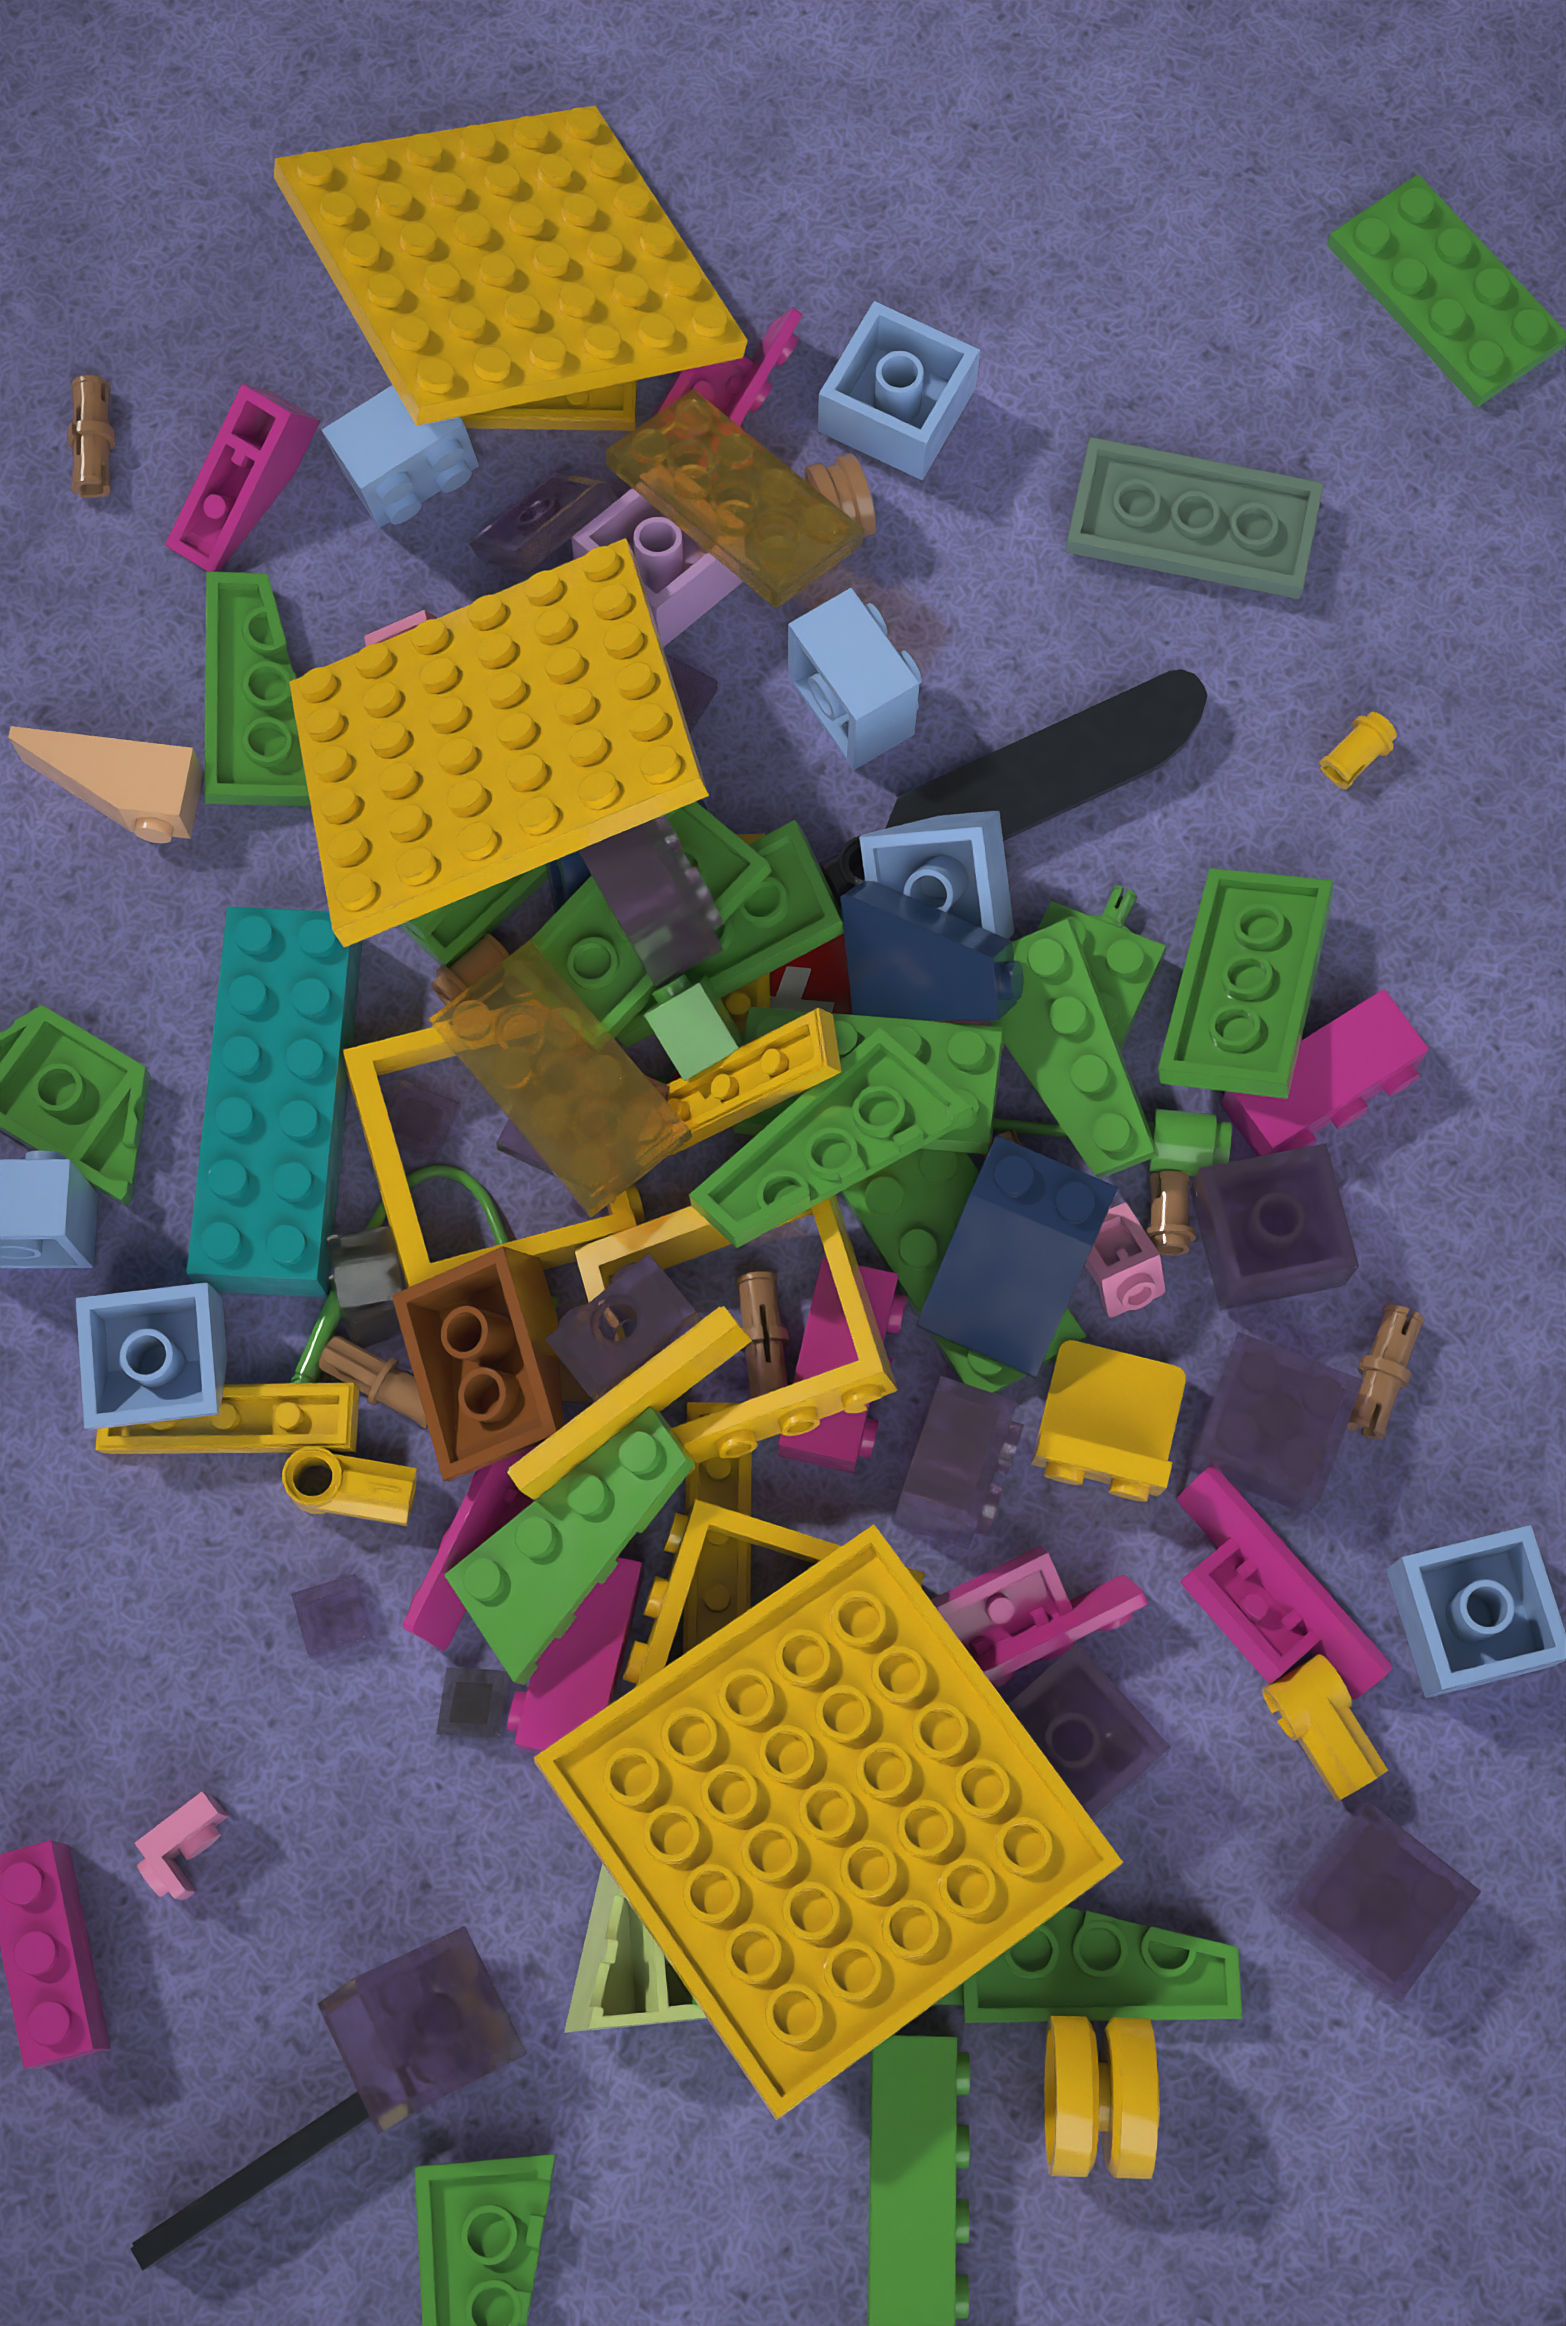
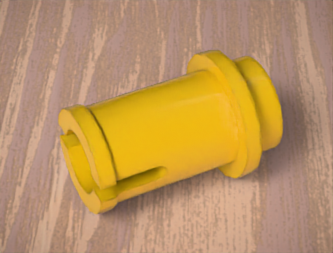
[1319,712,1397,789]

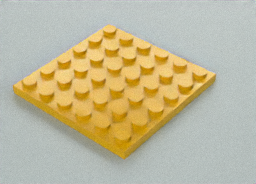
[274,105,748,426]
[289,538,709,948]
[534,1525,1123,2121]

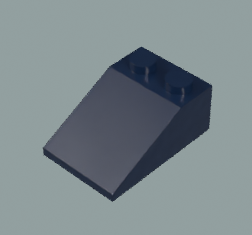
[916,1135,1118,1379]

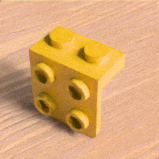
[1031,1340,1186,1502]

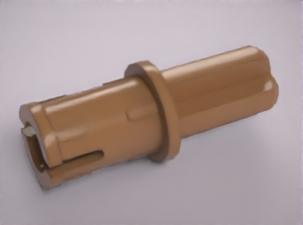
[319,1336,428,1429]

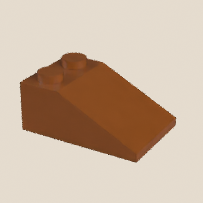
[392,1246,563,1482]

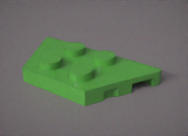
[0,1005,151,1207]

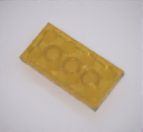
[606,389,865,609]
[429,940,693,1218]

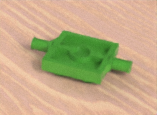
[1036,885,1166,1050]

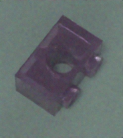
[545,1253,704,1402]

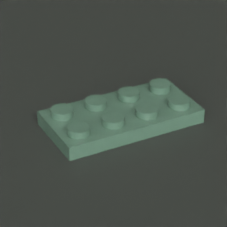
[1065,437,1324,599]

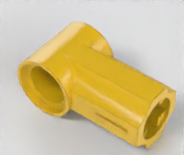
[282,1446,418,1527]
[1262,1654,1389,1802]

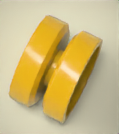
[1044,2016,1160,2179]

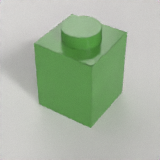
[644,973,744,1081]

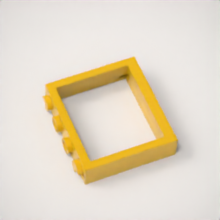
[343,1001,645,1288]
[574,1194,898,1475]
[623,1499,925,1690]

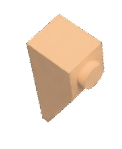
[8,726,204,843]

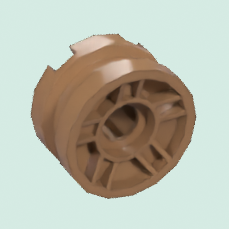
[804,453,876,549]

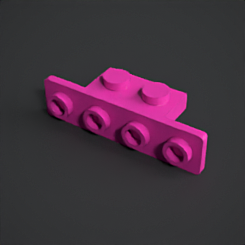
[645,307,803,503]
[403,1444,540,1651]
[1177,1465,1393,1699]
[930,1545,1148,1688]

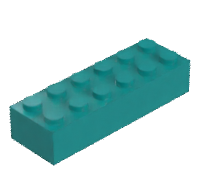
[186,906,363,1298]

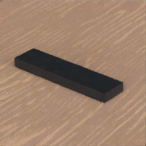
[130,2082,396,2271]

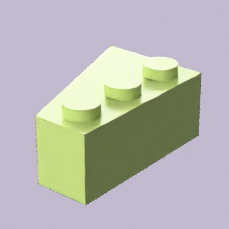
[564,1863,706,2033]

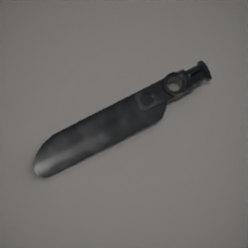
[819,669,1208,914]

